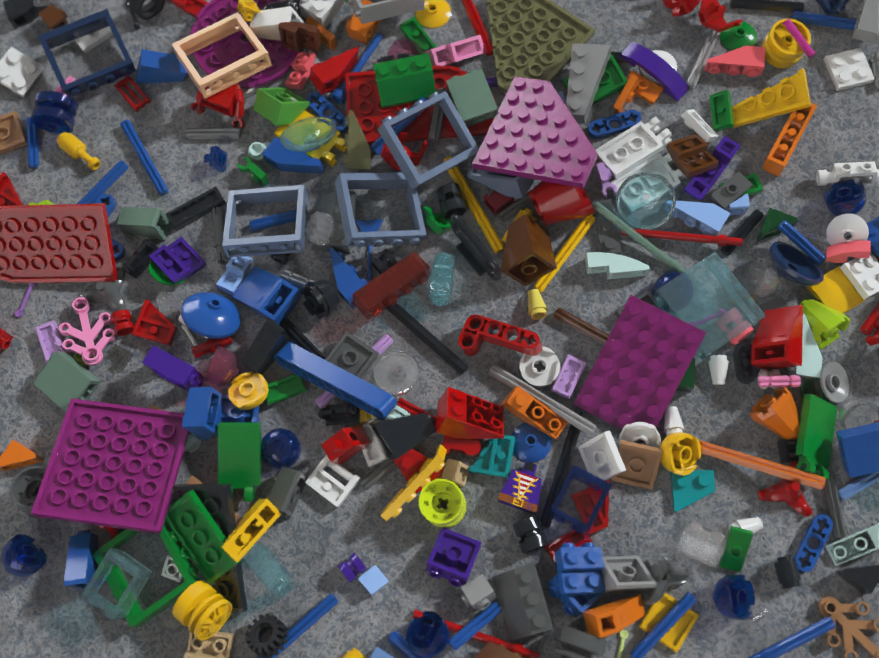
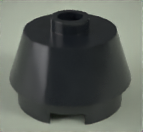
[300,280,339,319]

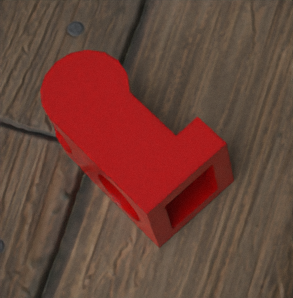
[442,435,481,458]

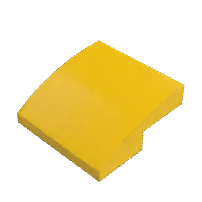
[807,265,866,314]

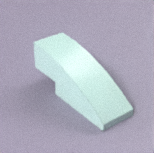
[585,252,650,279]

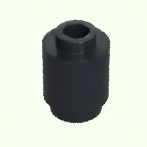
[774,555,801,589]

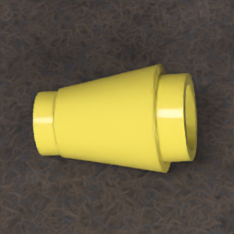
[528,289,548,320]

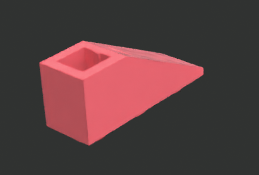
[704,46,765,77]

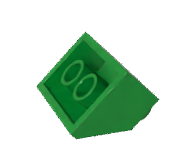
[373,53,436,108]

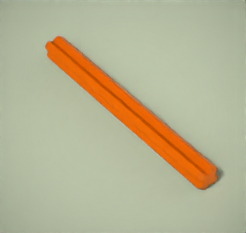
[699,441,826,490]

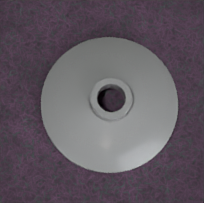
[820,362,849,403]

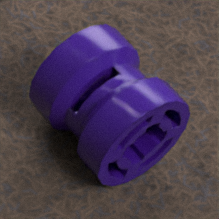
[338,552,367,583]

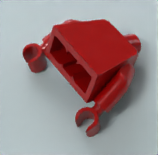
[191,83,245,129]

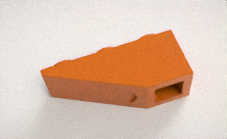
[501,386,567,440]
[583,593,645,638]

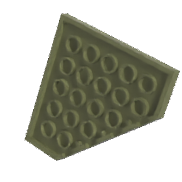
[486,0,595,94]

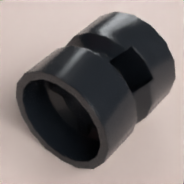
[436,183,467,219]
[512,516,549,554]

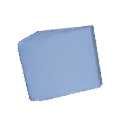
[727,194,750,215]
[358,565,389,596]

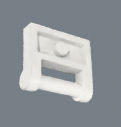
[305,455,361,508]

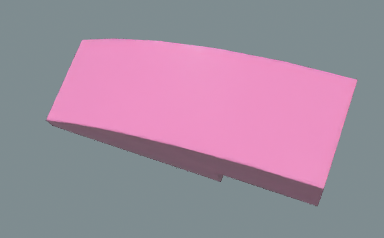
[424,35,485,66]

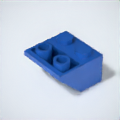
[182,387,222,441]

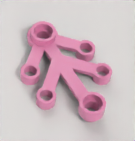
[59,297,116,366]

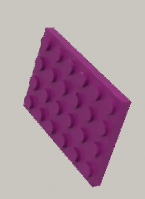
[574,295,707,442]

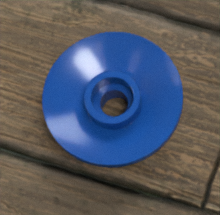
[511,422,551,463]

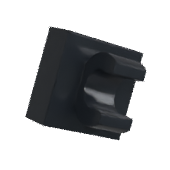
[777,440,799,463]

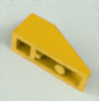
[221,499,282,563]

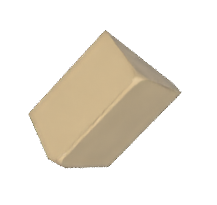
[442,459,470,487]

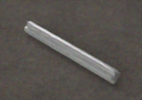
[489,365,596,436]

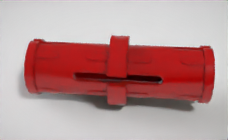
[191,336,233,359]

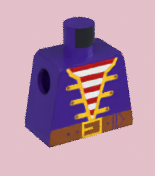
[498,461,542,515]

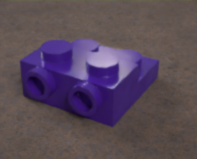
[426,527,482,587]

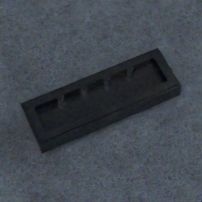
[165,186,226,231]

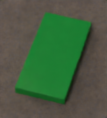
[165,490,242,585]

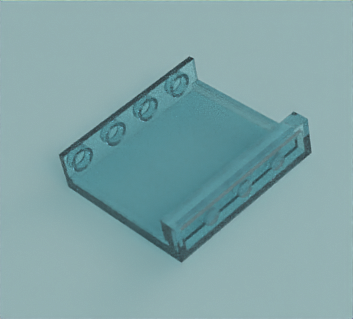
[653,252,766,361]

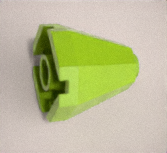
[799,299,851,349]

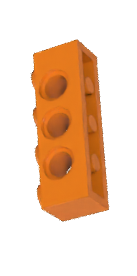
[761,103,817,177]

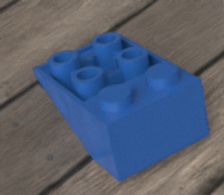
[231,266,302,326]

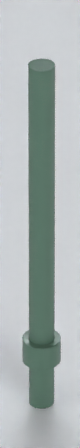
[593,201,691,280]

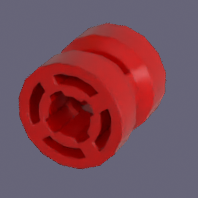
[110,310,134,336]

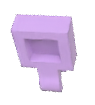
[596,162,617,198]

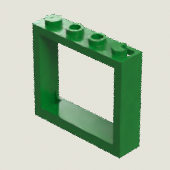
[92,520,201,628]

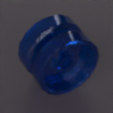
[31,91,78,134]

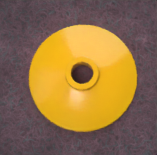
[415,0,451,28]

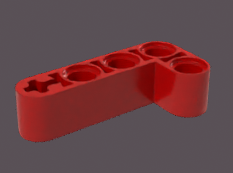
[458,314,543,356]

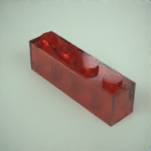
[353,251,430,319]

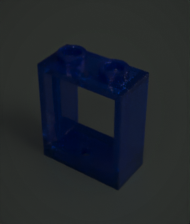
[549,465,612,534]

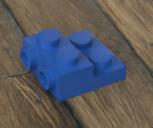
[215,395,260,438]
[554,543,605,596]
[547,574,604,618]

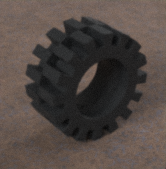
[245,614,289,658]

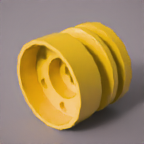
[172,580,232,641]

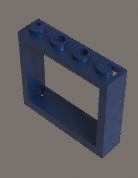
[38,9,136,99]

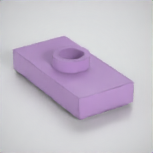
[35,320,66,363]
[551,354,586,400]

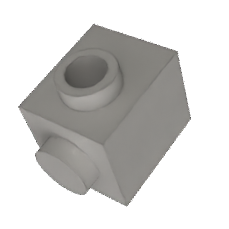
[461,574,497,612]

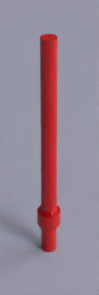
[622,228,743,247]
[413,609,539,658]

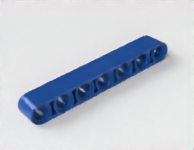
[274,342,397,420]

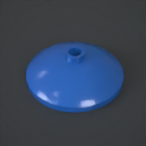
[181,292,241,339]

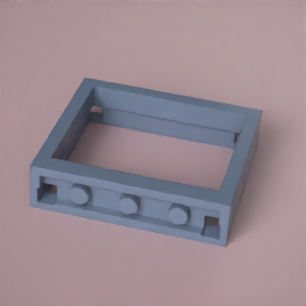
[377,91,479,190]
[335,173,427,248]
[222,185,308,258]

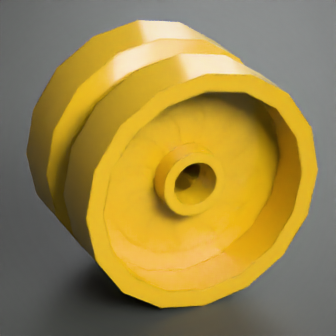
[761,18,811,69]

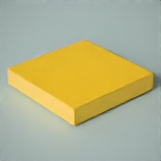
[638,593,699,653]

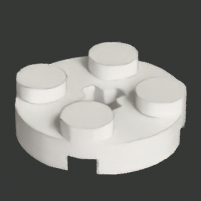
[519,346,560,387]
[618,422,661,448]

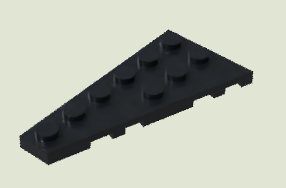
[172,484,247,613]

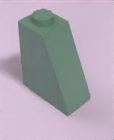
[117,207,171,241]

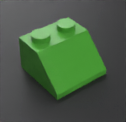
[253,87,310,126]

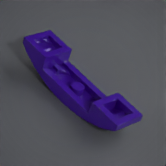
[620,42,690,102]
[684,136,741,201]

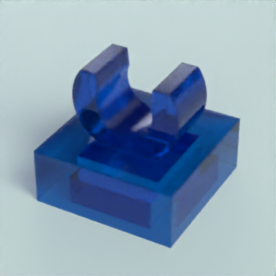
[203,146,227,171]

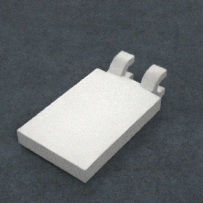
[595,116,672,179]
[610,153,686,214]

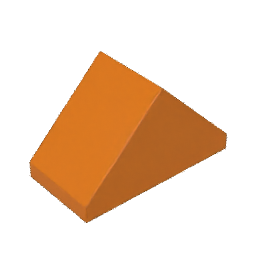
[0,440,43,471]

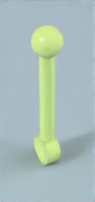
[617,630,629,658]

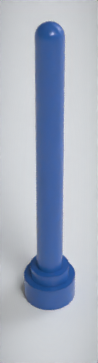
[330,32,383,105]

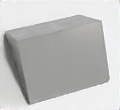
[601,556,657,592]

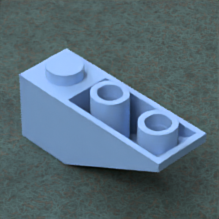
[664,200,730,236]

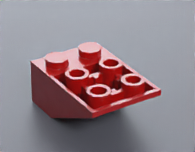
[751,305,803,370]
[436,387,504,439]

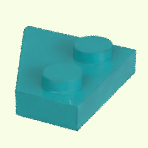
[469,435,516,479]
[670,470,716,512]

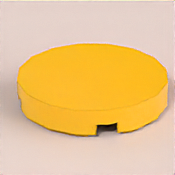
[228,372,269,410]

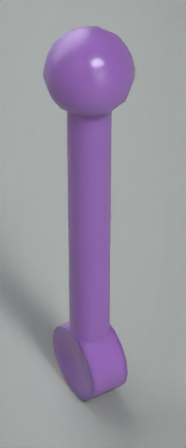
[14,283,36,317]

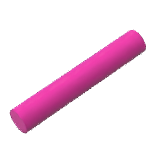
[783,19,816,58]

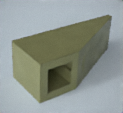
[344,110,372,171]

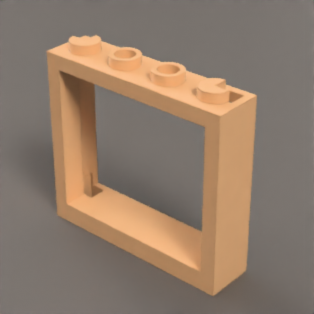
[172,12,272,99]

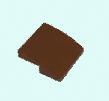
[666,134,719,178]

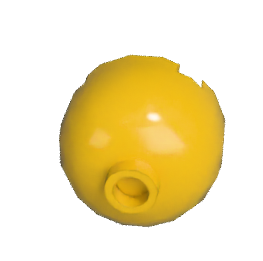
[660,432,701,476]

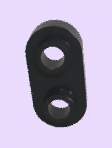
[733,343,758,384]

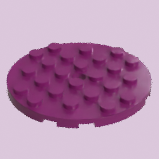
[191,0,299,89]

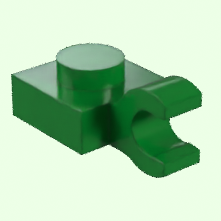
[237,157,269,186]
[422,206,451,235]

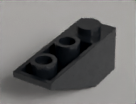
[3,0,56,28]

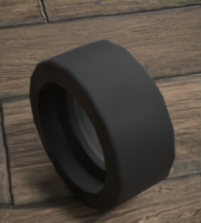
[129,0,165,20]

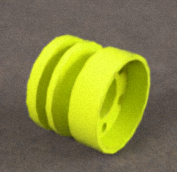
[419,479,467,528]

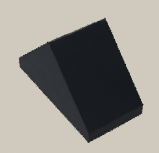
[837,565,879,595]

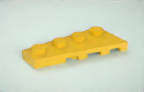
[732,68,811,128]
[380,444,447,521]

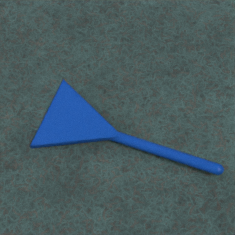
[355,219,384,280]

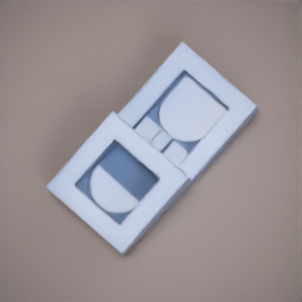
[216,256,253,295]

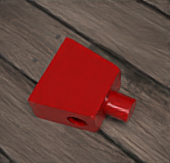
[322,425,372,464]

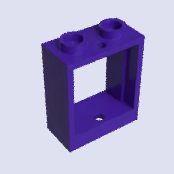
[142,345,204,392]

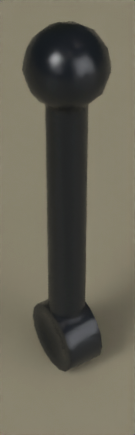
[124,0,141,30]

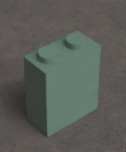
[446,69,498,127]
[33,351,101,412]

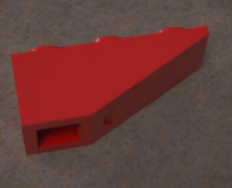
[310,47,359,95]

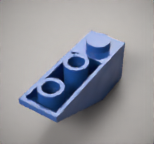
[262,137,324,174]
[329,247,370,309]

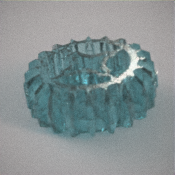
[429,252,455,306]

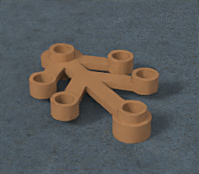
[818,597,879,658]

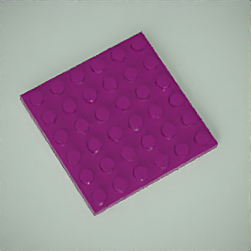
[31,398,190,534]

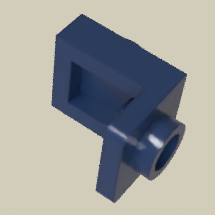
[816,0,849,15]

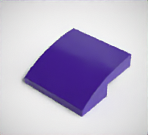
[149,237,207,283]

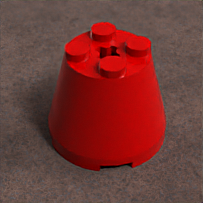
[528,181,595,227]

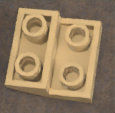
[184,632,234,658]

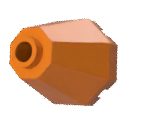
[749,387,801,440]

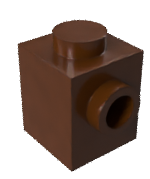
[38,4,69,30]

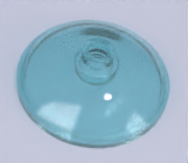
[280,117,337,152]
[616,171,676,230]

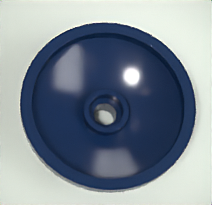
[770,242,824,286]

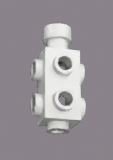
[816,162,879,191]

